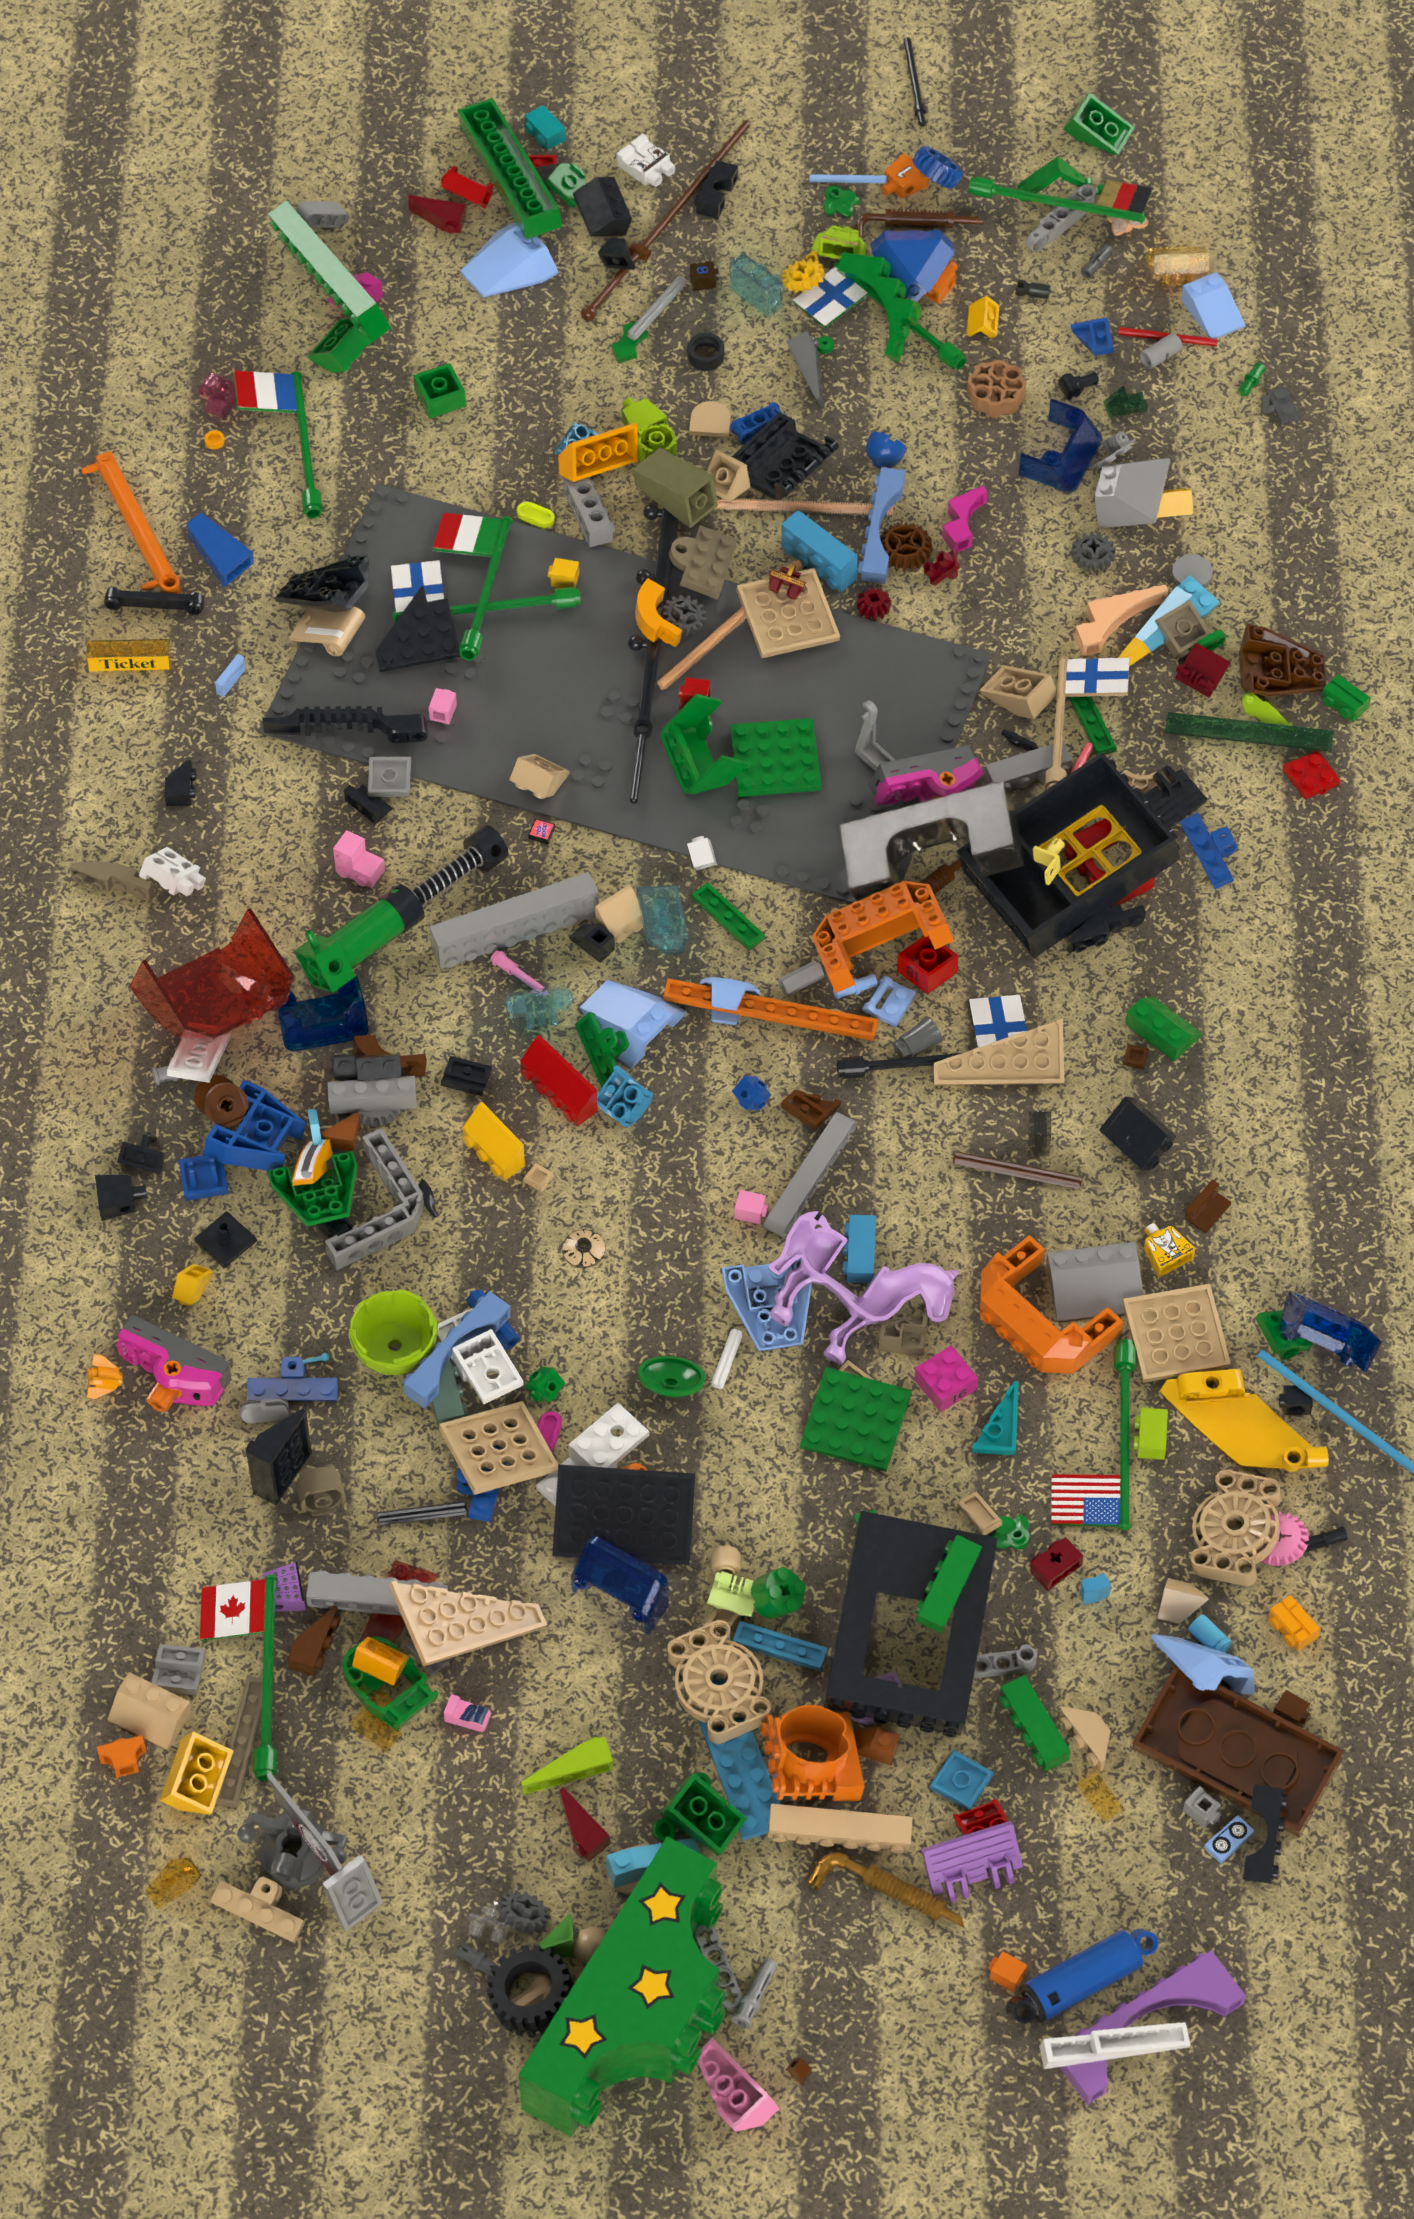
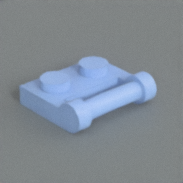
[862,976,916,1027]

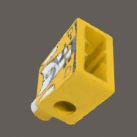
[1144,1223,1195,1278]

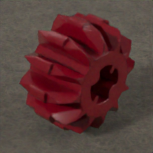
[856,586,891,621]

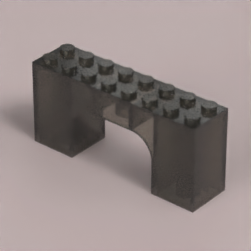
[840,781,1024,901]

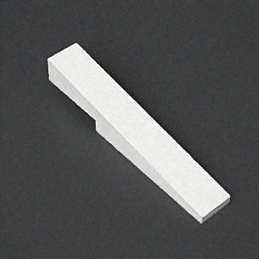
[1040,2022,1190,2069]

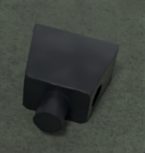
[95,1175,147,1221]

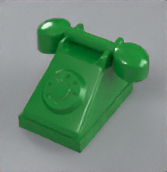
[651,1772,747,1856]

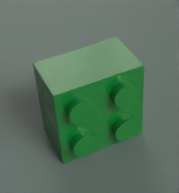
[413,363,466,419]

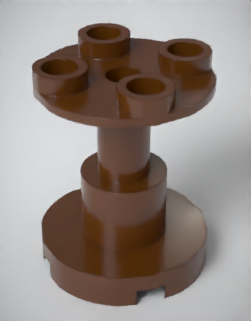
[194,1074,248,1127]

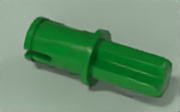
[1238,362,1266,397]

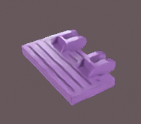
[921,1821,1023,1903]

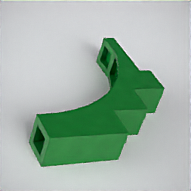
[837,252,922,362]

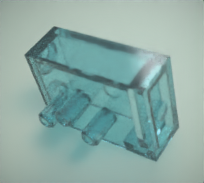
[729,253,783,318]
[504,985,573,1029]

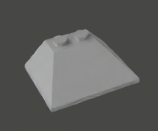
[1095,458,1170,528]

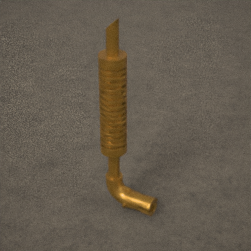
[806,1852,965,1928]

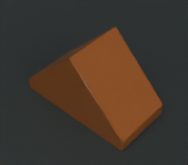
[321,1112,361,1151]

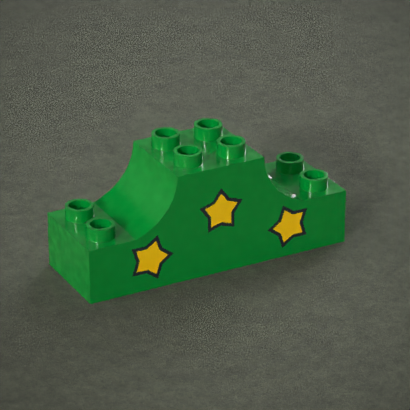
[518,1836,726,2137]

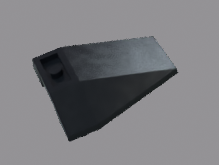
[275,555,369,612]

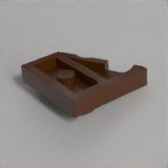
[781,1090,841,1130]

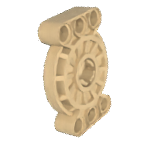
[1190,1470,1282,1586]
[667,1620,771,1744]

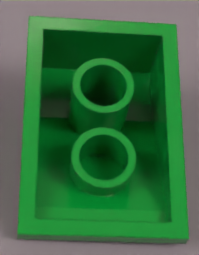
[1063,93,1135,155]

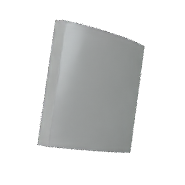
[151,1644,206,1696]

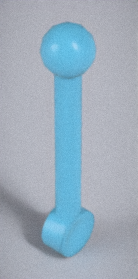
[290,1353,329,1369]

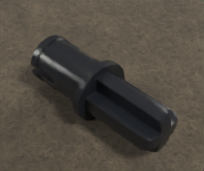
[1304,1526,1348,1552]

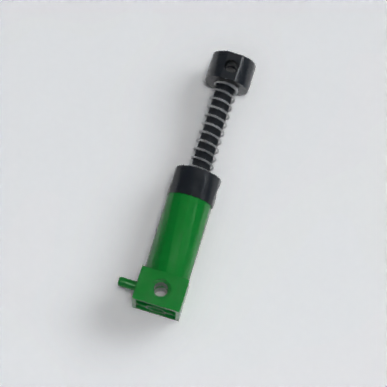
[294,825,509,993]

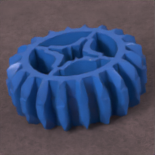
[913,146,963,188]

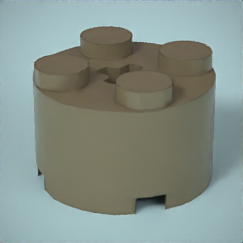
[296,1464,346,1516]

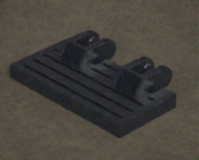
[1137,765,1208,829]

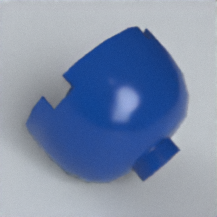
[866,431,907,469]

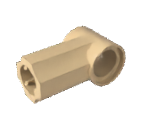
[510,1974,552,2006]

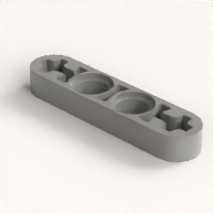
[695,1925,742,2010]

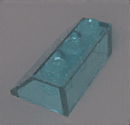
[636,886,688,953]

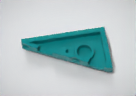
[972,1381,1019,1455]

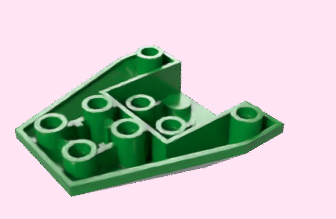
[267,1151,358,1227]

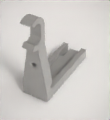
[855,700,895,771]

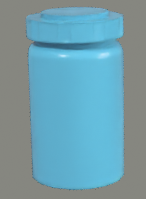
[1188,1614,1232,1653]

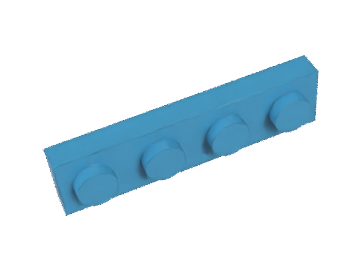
[733,1621,828,1672]

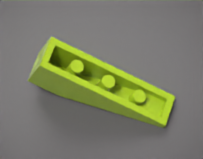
[521,1737,613,1795]

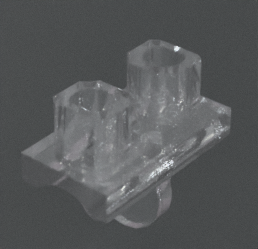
[467,1902,512,1944]

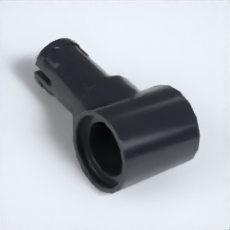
[1057,372,1099,400]

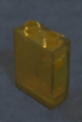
[1146,247,1209,286]

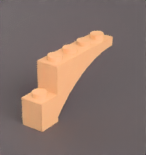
[1075,584,1168,657]

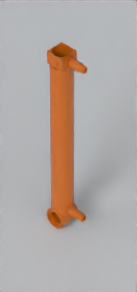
[81,451,181,594]

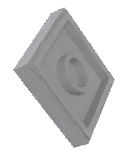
[368,756,411,797]

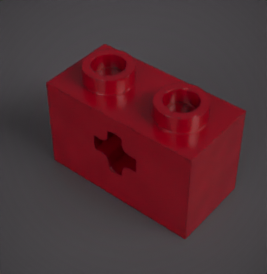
[1030,1537,1084,1591]

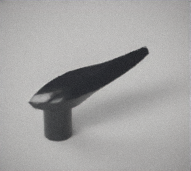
[417,1178,438,1218]

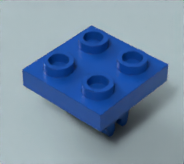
[179,1155,229,1201]

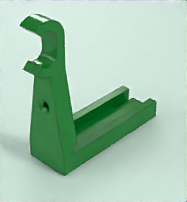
[1017,156,1103,202]

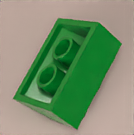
[307,317,372,373]
[1125,996,1203,1062]

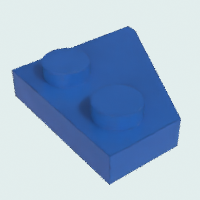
[1070,317,1114,356]

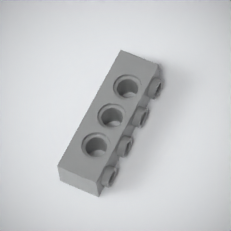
[563,477,615,547]

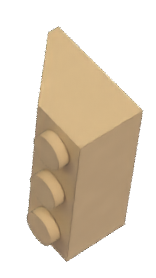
[108,1672,192,1750]

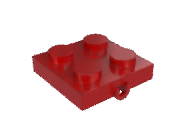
[1282,751,1341,799]

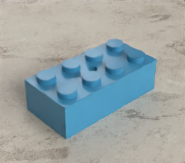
[781,510,858,593]

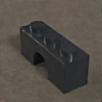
[694,160,738,219]

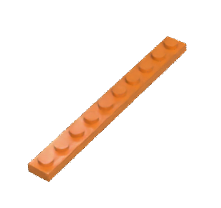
[663,978,879,1041]

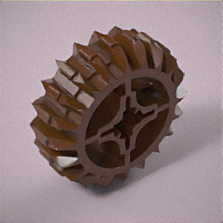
[880,522,933,573]

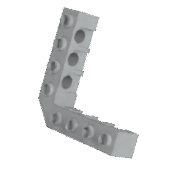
[325,1128,424,1270]

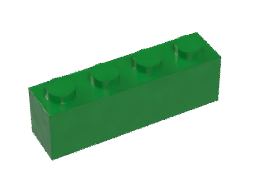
[914,1535,982,1634]
[998,1675,1071,1772]

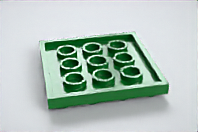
[730,718,821,797]
[800,1367,912,1472]

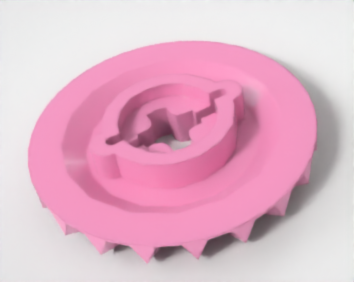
[1261,1511,1309,1566]

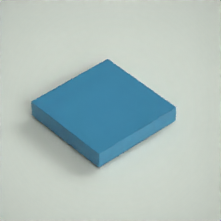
[929,1750,994,1811]

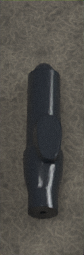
[1001,729,1039,750]

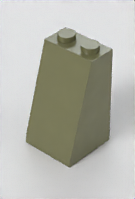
[632,448,718,528]

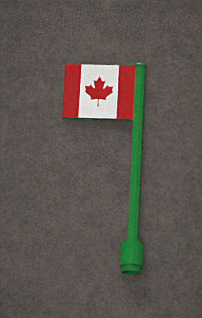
[200,1574,278,1781]

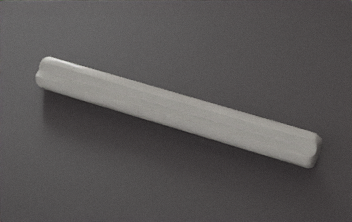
[628,276,686,340]

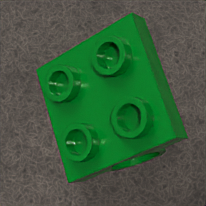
[1255,1309,1313,1360]

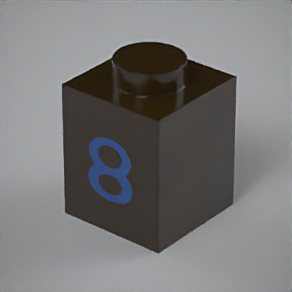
[690,261,719,291]

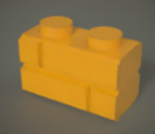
[1268,1595,1321,1652]

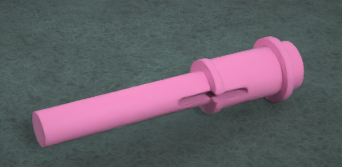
[490,950,549,997]

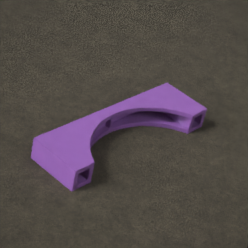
[1060,1950,1246,2105]

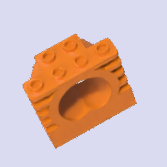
[761,1705,865,1801]

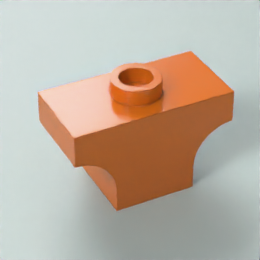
[97,1735,146,1778]

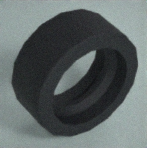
[687,333,725,371]

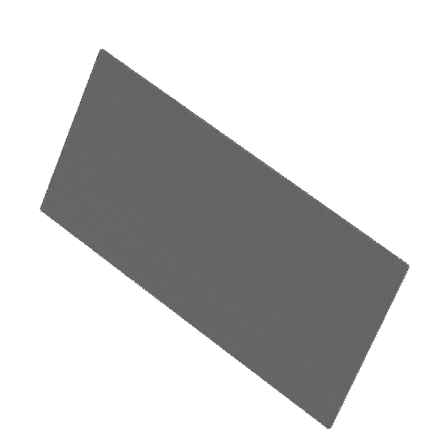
[259,485,991,903]

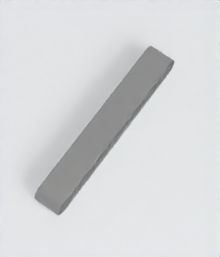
[764,1112,857,1237]

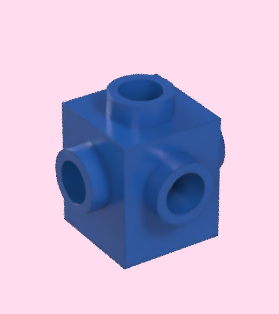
[732,1076,771,1110]

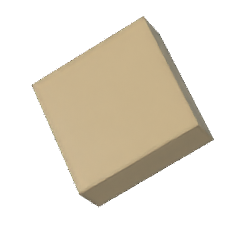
[523,1163,554,1192]

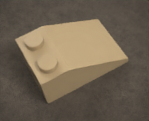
[979,665,1057,719]

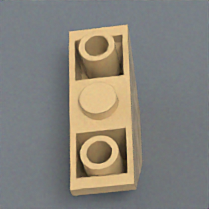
[1059,1706,1111,1772]

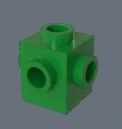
[525,1367,566,1402]

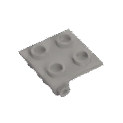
[1089,432,1136,469]

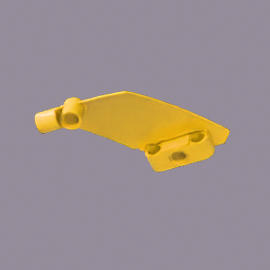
[1159,1369,1329,1472]

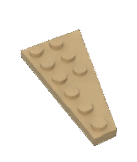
[933,1018,1064,1086]

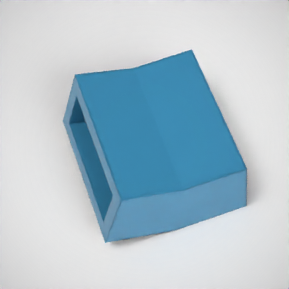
[1080,1573,1111,1604]

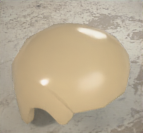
[573,1927,606,1965]

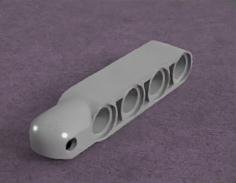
[1025,185,1096,252]

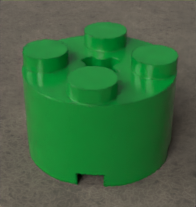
[751,1567,806,1619]

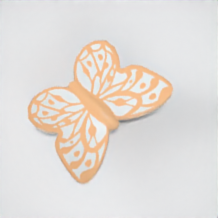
[1107,216,1148,236]

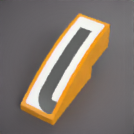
[292,1139,333,1186]

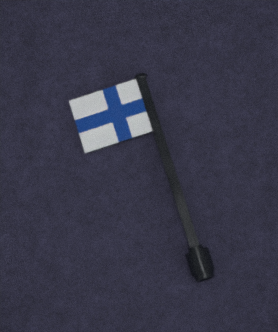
[837,995,1027,1079]

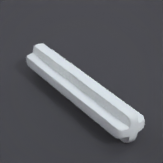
[712,1329,742,1389]

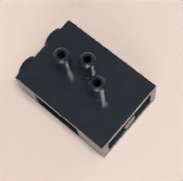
[1099,1096,1176,1170]

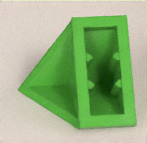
[538,1914,574,1958]

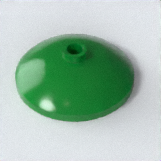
[638,1356,705,1398]

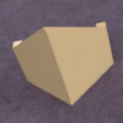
[1158,1578,1209,1625]

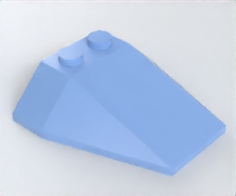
[580,980,687,1069]

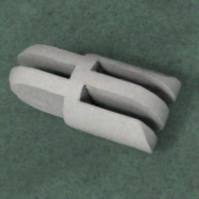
[240,1398,289,1424]

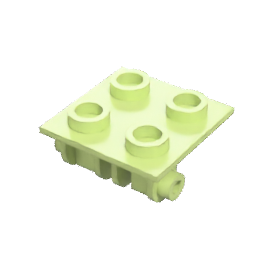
[707,1571,755,1617]

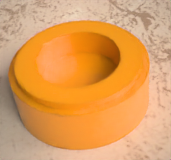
[204,430,225,450]

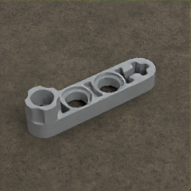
[973,1644,1037,1679]

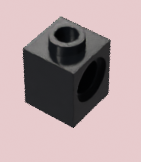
[1278,1385,1313,1415]

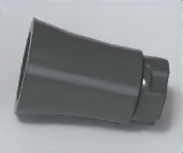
[893,1016,943,1058]

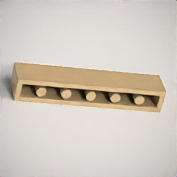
[767,1804,912,1853]

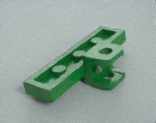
[575,1012,629,1088]

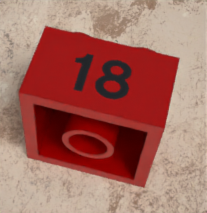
[897,936,959,995]

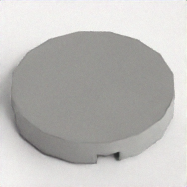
[1172,554,1213,588]

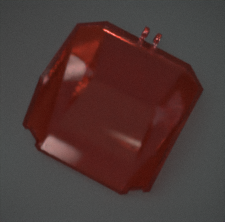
[129,908,294,1044]

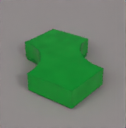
[611,321,648,364]

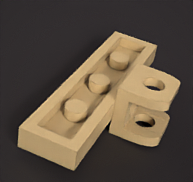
[210,1877,305,1943]

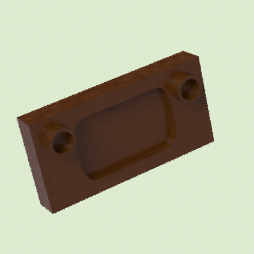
[1132,1665,1344,1838]

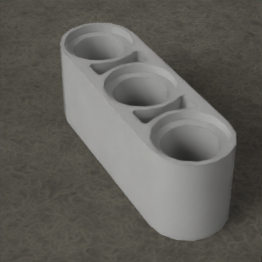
[295,201,349,228]

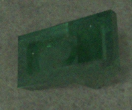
[1103,386,1147,418]

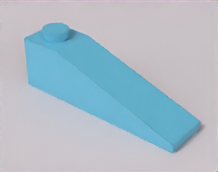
[606,1839,701,1888]

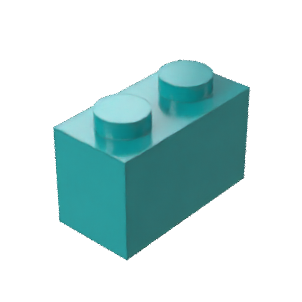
[524,105,566,151]

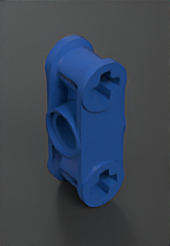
[729,403,786,445]

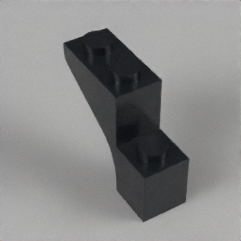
[332,1053,402,1080]

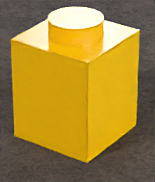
[548,558,579,589]

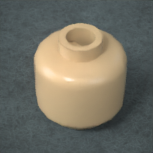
[711,1545,741,1578]

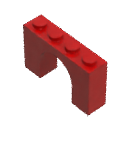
[1064,818,1155,907]

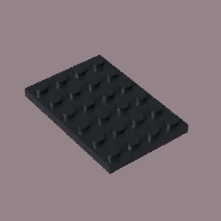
[552,1464,696,1565]

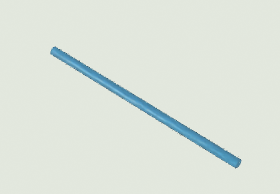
[1257,1349,1414,1474]

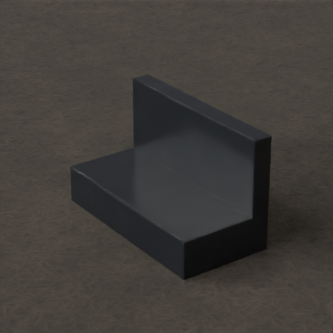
[344,784,392,824]

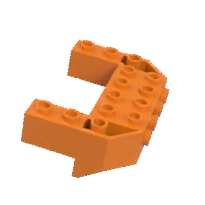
[812,881,954,993]
[980,1235,1123,1374]

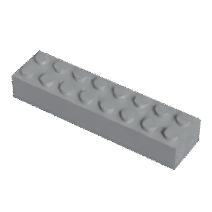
[429,872,599,969]

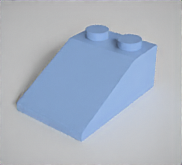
[1181,272,1245,339]

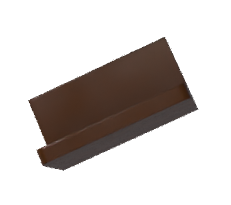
[1185,1179,1231,1233]

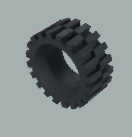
[486,1945,574,2038]

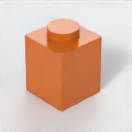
[988,1951,1028,1993]

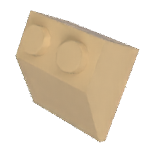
[509,754,570,799]
[595,885,645,943]

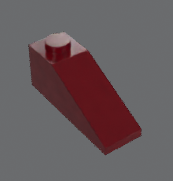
[408,195,466,234]
[559,1787,610,1862]

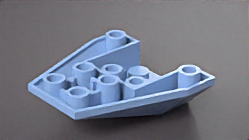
[460,222,558,298]
[722,1258,812,1351]
[1151,1634,1255,1696]

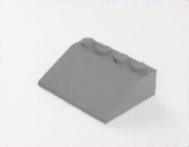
[1046,1242,1143,1323]

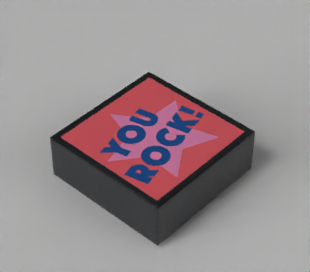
[528,818,555,844]

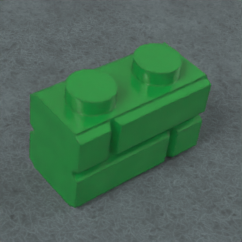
[1321,675,1371,722]

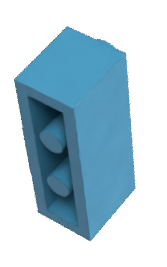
[843,1215,876,1283]

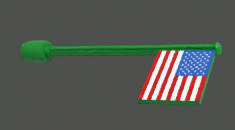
[1051,1339,1136,1531]

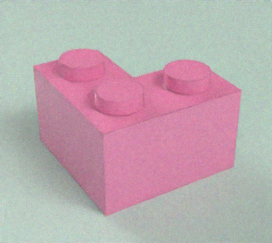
[333,830,385,889]

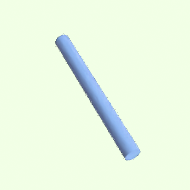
[810,174,887,183]

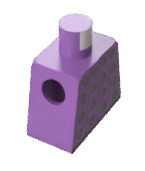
[262,1562,306,1611]

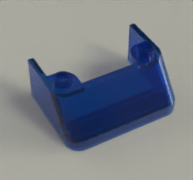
[1019,398,1103,492]
[1279,1291,1382,1373]
[571,1536,669,1635]

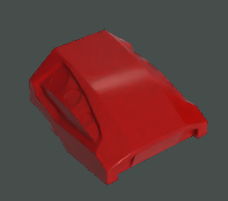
[953,1799,1008,1836]

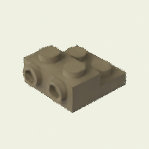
[1155,600,1211,659]

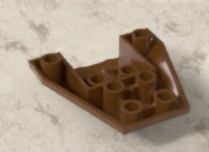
[1239,624,1327,696]

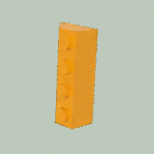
[558,423,638,482]

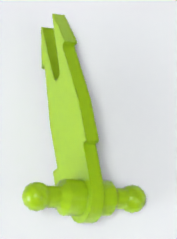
[1242,692,1298,740]

